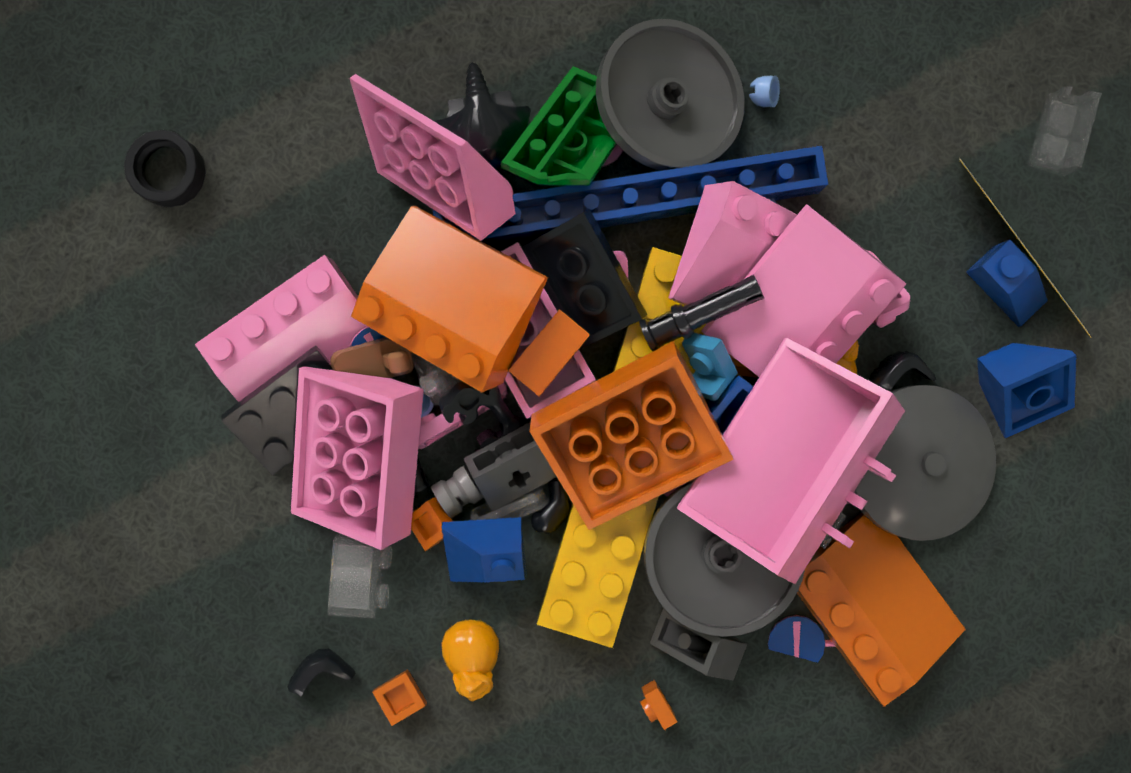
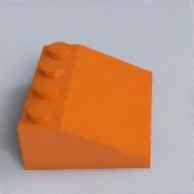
[351,206,548,392]
[529,341,734,530]
[797,513,966,707]

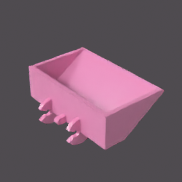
[677,338,905,584]

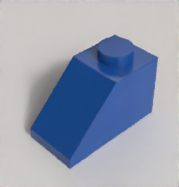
[966,240,1048,327]

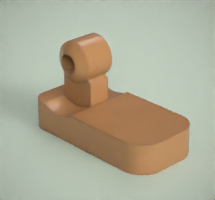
[330,337,414,378]

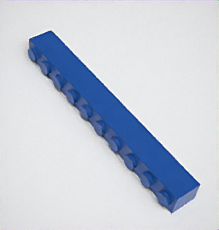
[433,146,828,245]

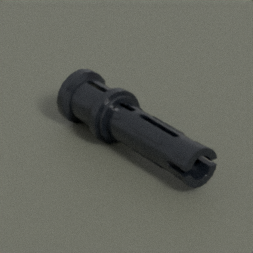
[639,274,765,352]

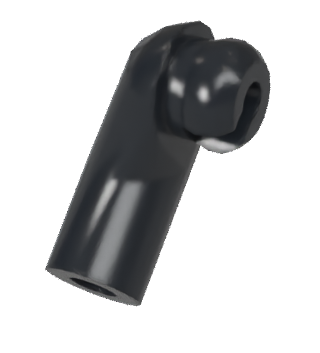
[531,480,570,534]

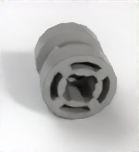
[431,465,484,518]

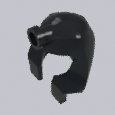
[435,62,531,176]

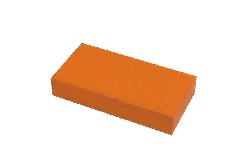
[508,309,590,397]

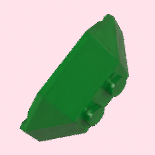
[501,66,617,186]

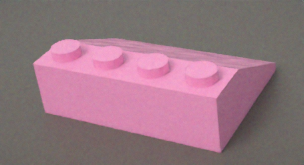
[349,74,516,241]
[668,181,797,306]
[702,204,906,377]
[195,255,368,402]
[291,366,424,550]

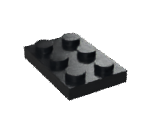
[521,209,647,350]
[221,345,332,475]

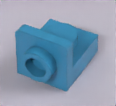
[682,333,738,401]

